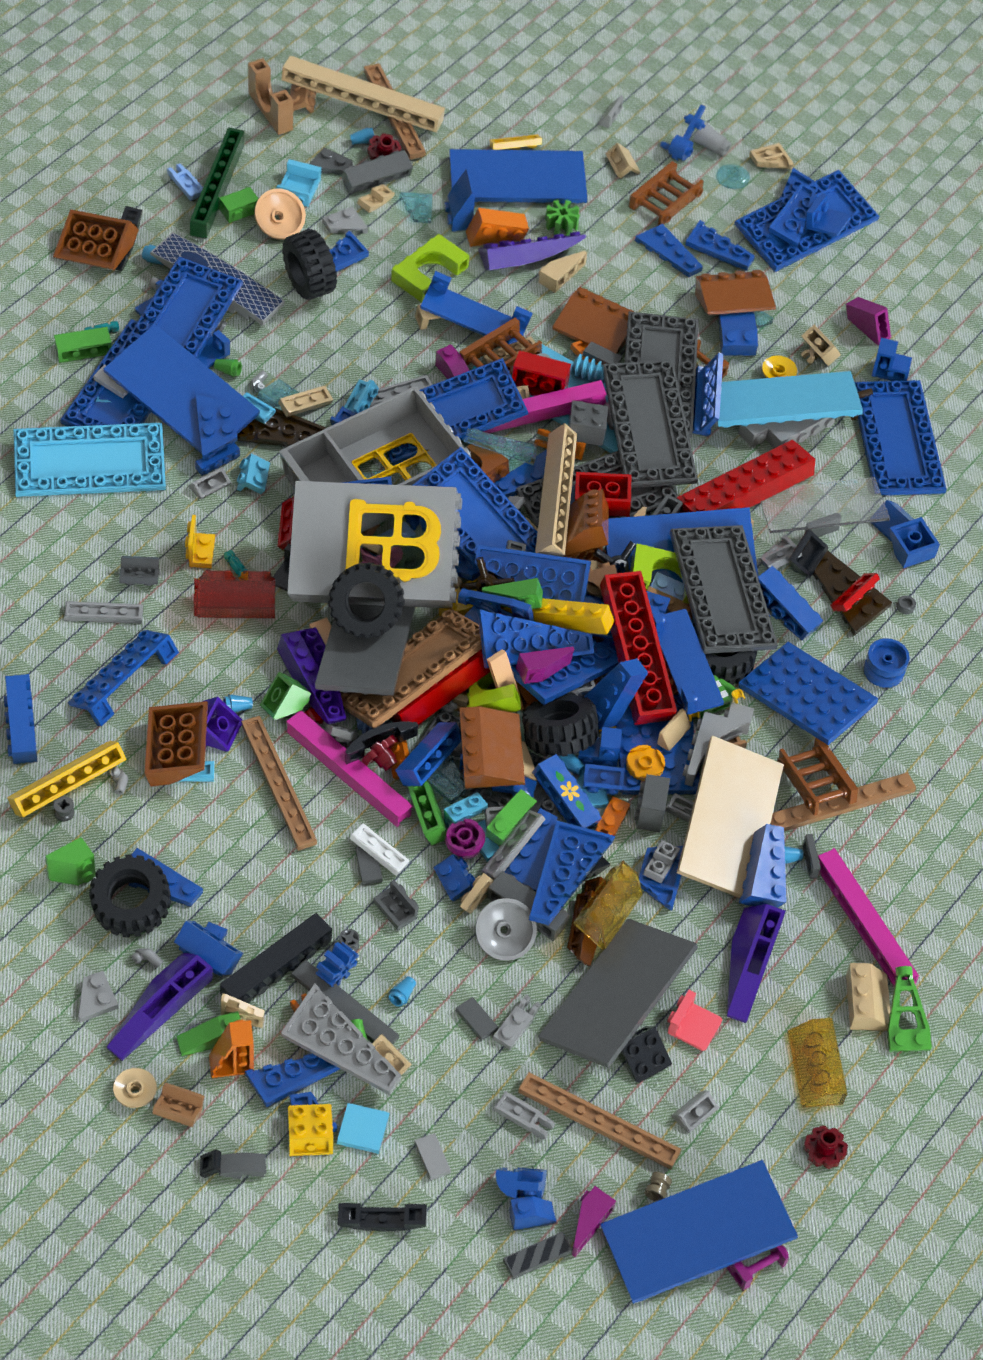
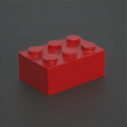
[512,350,571,396]
[574,472,632,517]

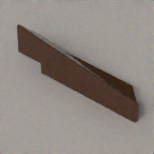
[567,876,615,966]

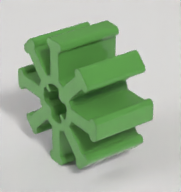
[545,200,580,236]

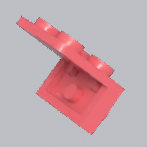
[667,990,722,1051]

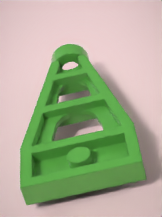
[887,966,932,1052]

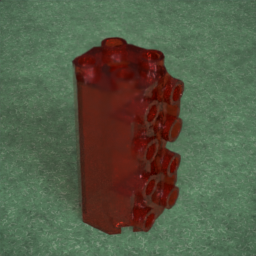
[194,570,275,619]

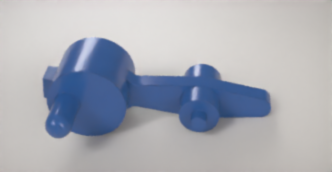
[660,104,706,161]

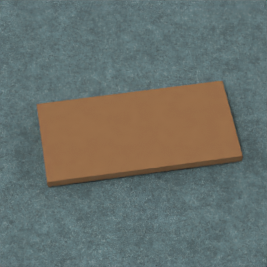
[340,609,482,728]

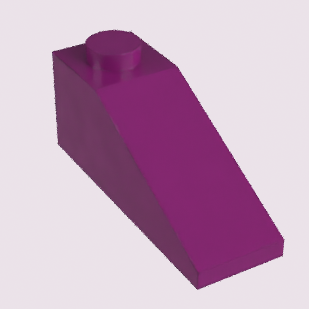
[435,344,470,379]
[516,647,574,684]
[572,1186,616,1257]

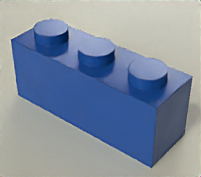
[174,921,243,976]

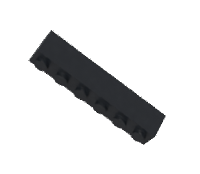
[220,913,332,1004]

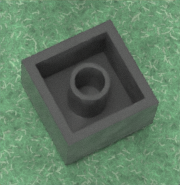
[568,400,608,446]
[634,774,670,833]

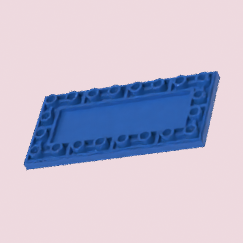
[449,149,588,204]
[734,169,880,272]
[114,256,243,359]
[60,319,151,427]
[103,324,260,460]
[387,358,528,466]
[854,380,947,496]
[412,447,538,579]
[605,507,758,586]
[600,1160,798,1304]

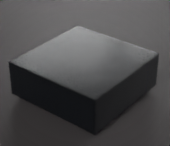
[200,1149,221,1178]

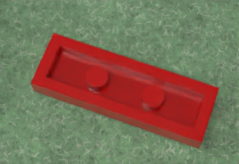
[277,496,294,550]
[830,573,880,612]

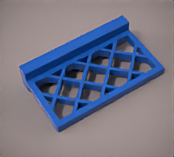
[692,353,723,437]

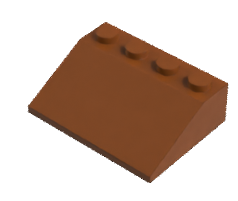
[53,209,139,270]
[695,270,776,315]
[552,287,634,354]
[564,489,609,556]
[145,701,208,786]
[460,706,525,789]

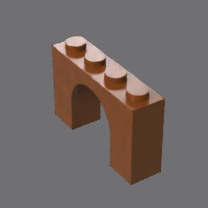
[428,438,509,483]

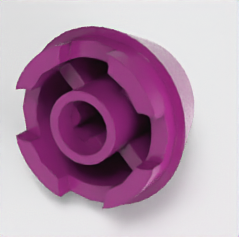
[445,819,485,859]

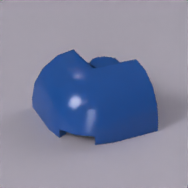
[496,1167,547,1199]

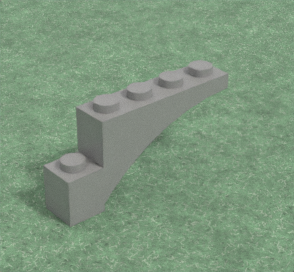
[738,417,835,448]
[683,703,754,786]

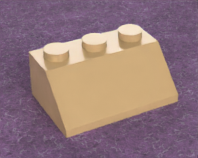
[846,963,890,1031]

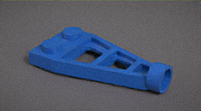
[458,588,534,621]

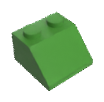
[260,672,311,720]
[45,837,96,886]

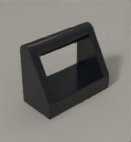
[788,529,829,579]

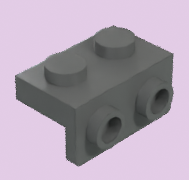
[119,556,159,586]
[373,880,419,931]

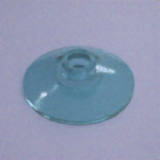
[716,164,750,189]

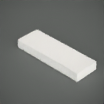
[350,823,410,876]

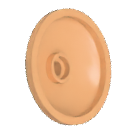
[254,189,306,240]

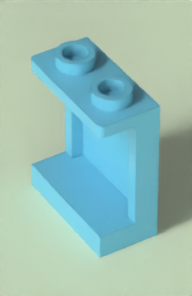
[276,159,321,207]

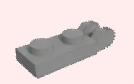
[493,995,541,1050]
[494,1091,555,1139]

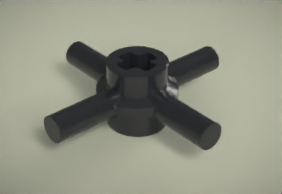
[593,541,636,573]

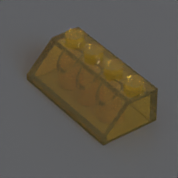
[573,860,642,951]
[787,1018,847,1108]

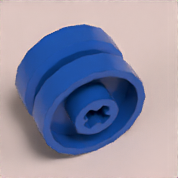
[863,638,910,688]

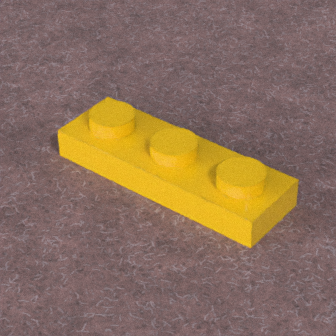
[489,134,542,150]

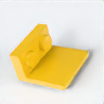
[185,515,216,569]
[288,1104,333,1156]

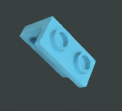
[344,379,379,413]
[237,453,270,494]
[444,792,488,828]

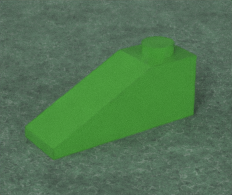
[482,578,543,609]
[485,789,537,846]
[176,1011,241,1056]

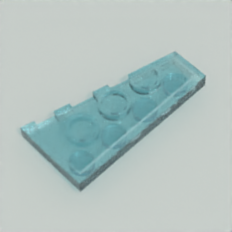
[464,428,537,465]

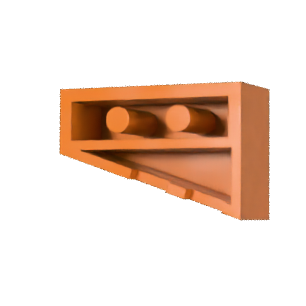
[466,208,529,247]
[209,1020,254,1078]

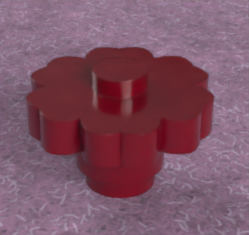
[367,133,402,160]
[361,735,398,771]
[803,1125,848,1169]

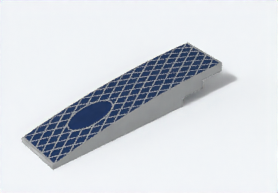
[150,232,285,326]

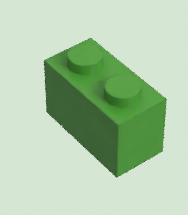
[219,187,259,223]

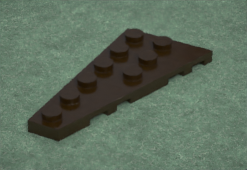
[237,405,326,446]
[802,540,892,636]

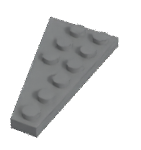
[281,984,401,1095]

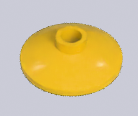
[762,356,797,378]

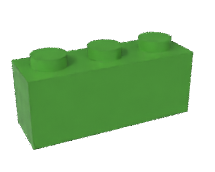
[54,327,112,363]
[408,780,447,846]

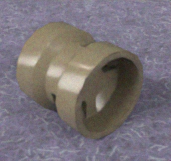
[644,1172,672,1202]

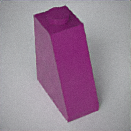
[846,297,891,345]

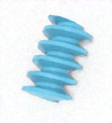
[571,354,607,386]

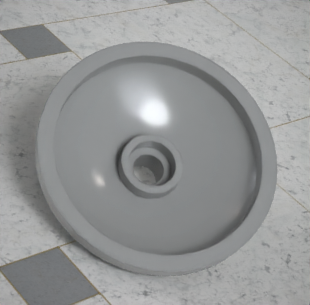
[475,898,537,961]

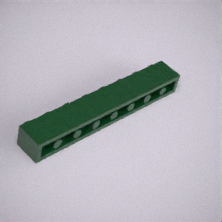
[190,127,244,239]

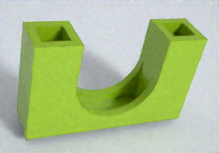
[391,234,470,303]
[630,543,689,604]
[467,672,521,713]

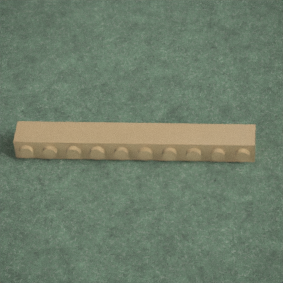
[281,56,445,133]
[535,423,577,557]

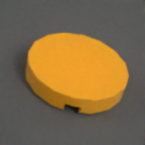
[625,745,665,781]

